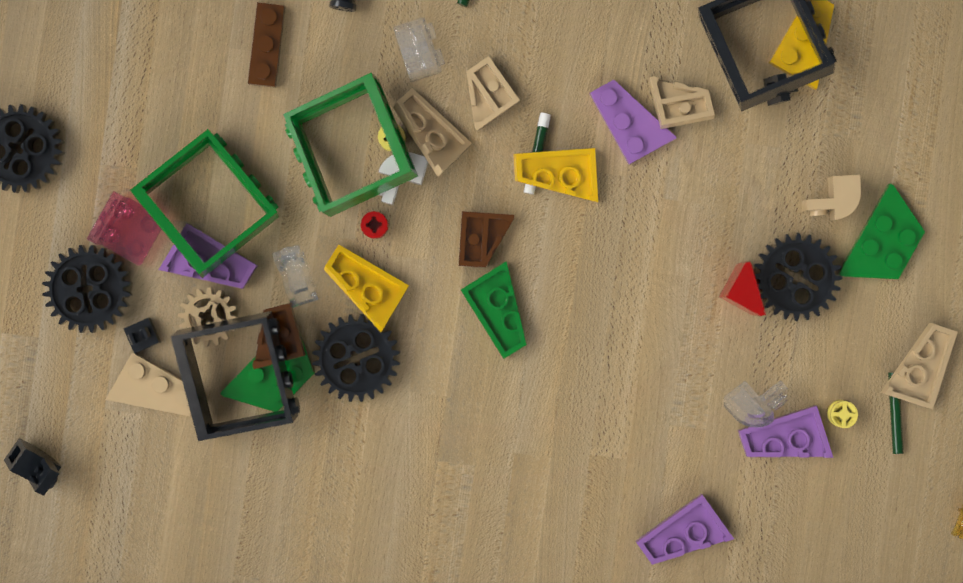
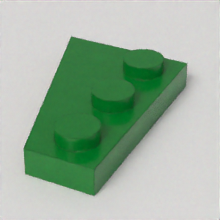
[461,261,527,359]

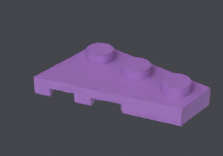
[590,80,677,165]
[738,405,834,458]
[636,494,734,565]

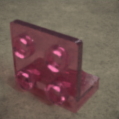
[86,191,162,266]

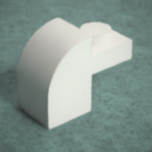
[379,152,428,205]

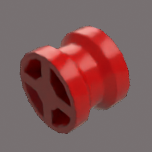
[360,211,389,239]

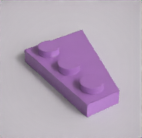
[159,223,258,289]

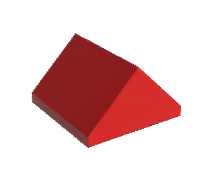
[719,261,766,316]

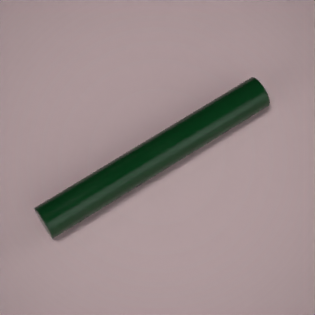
[888,372,904,454]

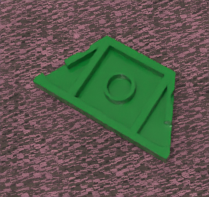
[837,183,925,279]
[220,334,315,412]

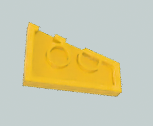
[769,0,834,90]
[513,148,598,202]
[324,245,409,332]

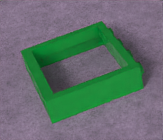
[283,73,418,217]
[130,129,279,278]

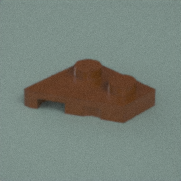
[458,211,514,268]
[253,302,306,369]

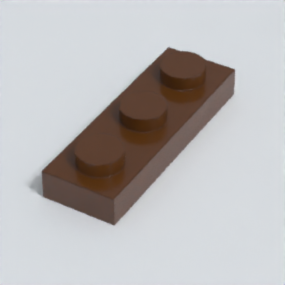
[248,2,285,88]

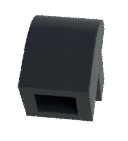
[4,438,61,496]

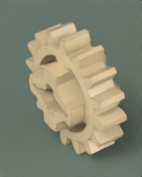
[178,287,239,347]

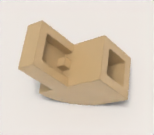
[802,175,861,221]

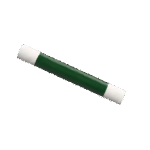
[524,113,551,195]

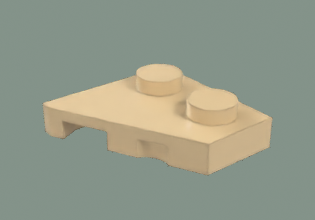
[466,56,520,131]
[649,76,715,129]

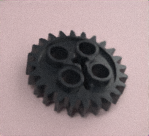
[0,104,65,193]
[754,233,843,321]
[42,245,133,333]
[312,314,401,402]

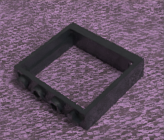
[698,0,837,112]
[170,311,300,441]

